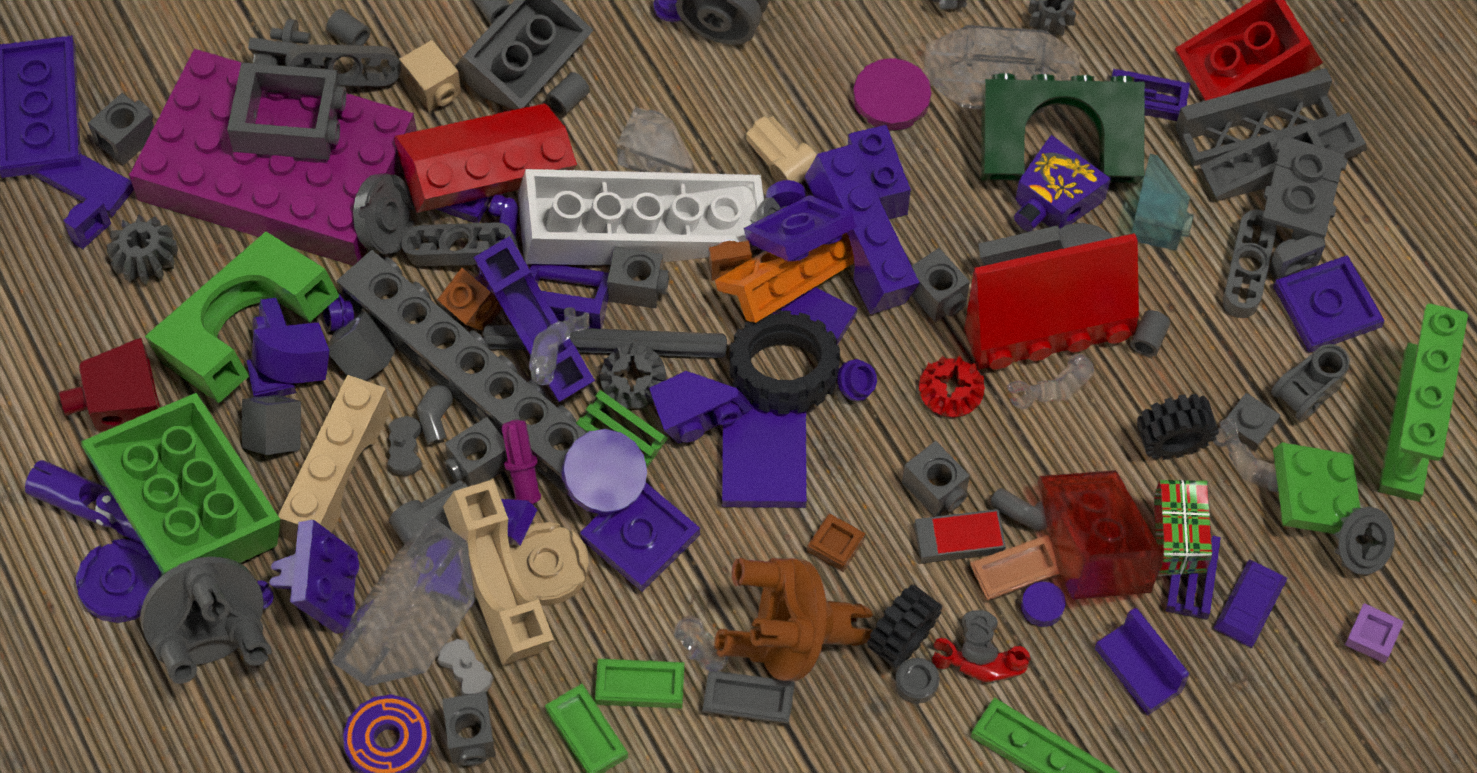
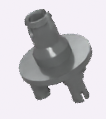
[140,557,272,684]

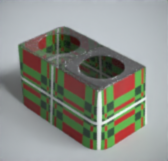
[1154,480,1212,576]

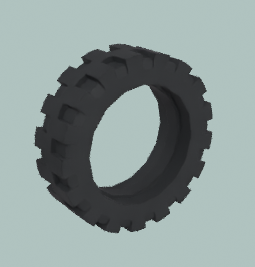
[730,310,840,414]

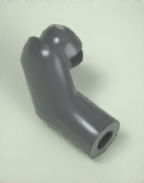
[417,385,453,445]
[991,488,1055,531]

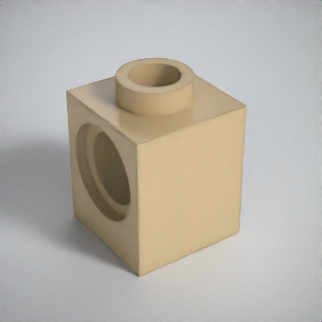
[399,40,461,112]

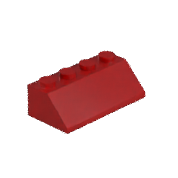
[394,103,577,213]

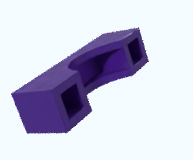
[804,144,920,315]
[473,236,595,402]

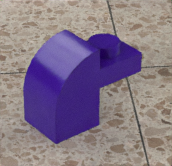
[251,298,330,383]

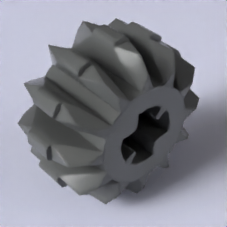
[107,214,178,285]

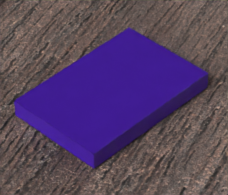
[722,392,807,508]

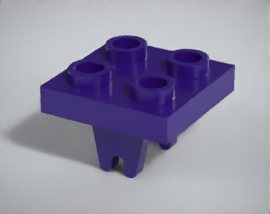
[269,519,359,634]

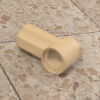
[746,116,816,185]

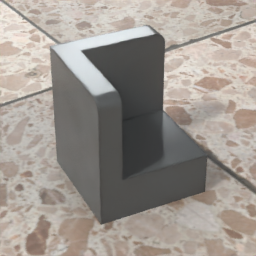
[328,311,396,381]
[242,395,301,455]

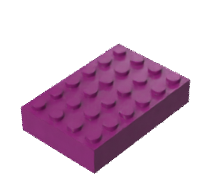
[129,49,417,266]

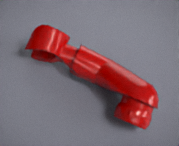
[932,638,1030,683]

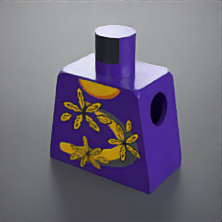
[1014,135,1111,232]

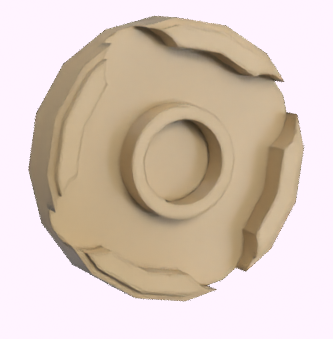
[509,522,589,606]

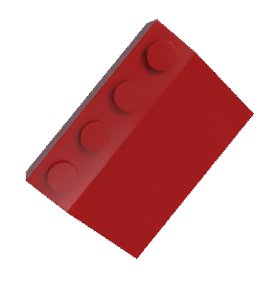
[964,233,1139,370]

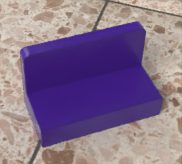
[1095,608,1189,715]

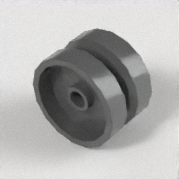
[676,0,770,45]

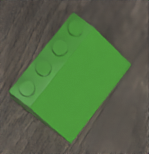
[81,393,280,575]

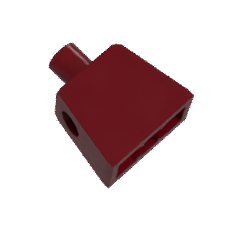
[59,338,160,431]

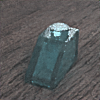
[1131,154,1194,251]

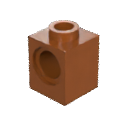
[437,268,502,331]

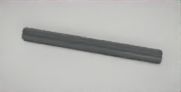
[483,324,727,358]

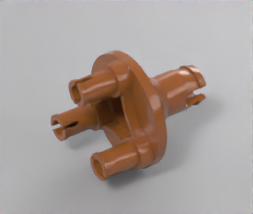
[714,558,873,681]

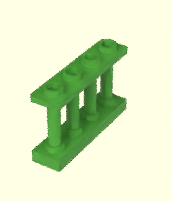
[1378,303,1468,502]

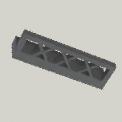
[1175,68,1338,167]

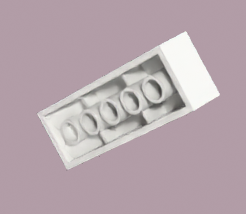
[518,169,764,265]

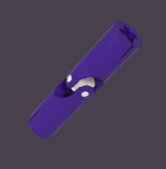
[25,460,144,545]

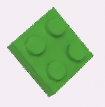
[1273,442,1361,534]

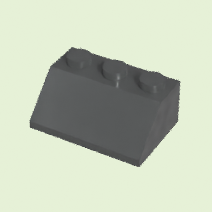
[454,0,594,110]

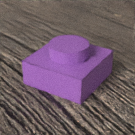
[1345,603,1404,663]

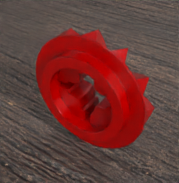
[919,355,985,417]

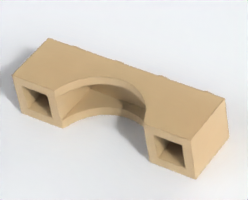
[278,375,391,542]
[443,479,554,665]

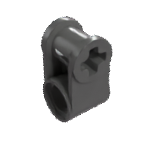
[1271,344,1350,422]

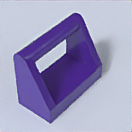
[530,264,609,329]

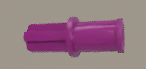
[502,420,541,504]

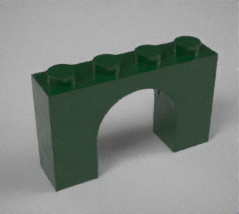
[981,73,1145,184]

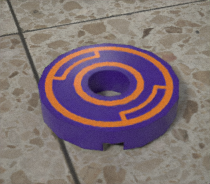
[343,695,432,773]

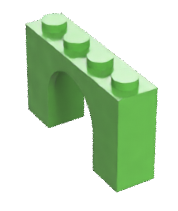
[145,232,339,403]

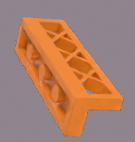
[715,232,855,323]

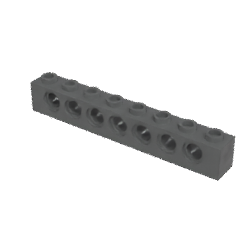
[336,250,589,501]

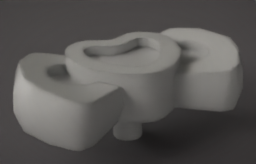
[437,639,493,696]

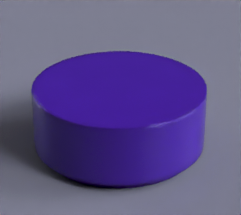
[766,180,806,208]
[1021,582,1066,627]

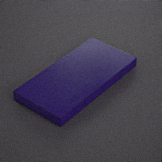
[0,35,81,178]

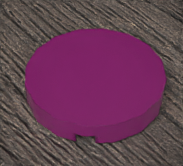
[853,58,931,131]

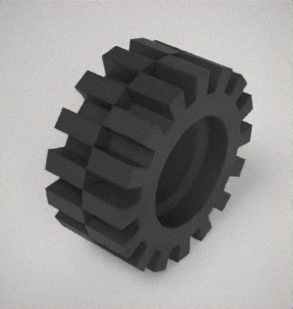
[1137,394,1219,460]
[867,584,943,668]

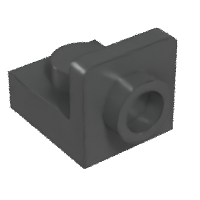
[1268,230,1326,280]

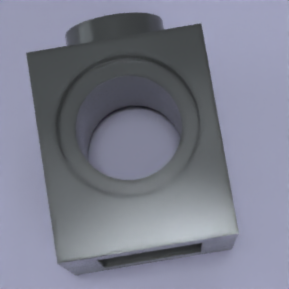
[88,93,154,166]
[607,247,670,309]
[911,248,970,322]
[444,417,508,487]
[902,441,970,517]
[442,692,496,766]

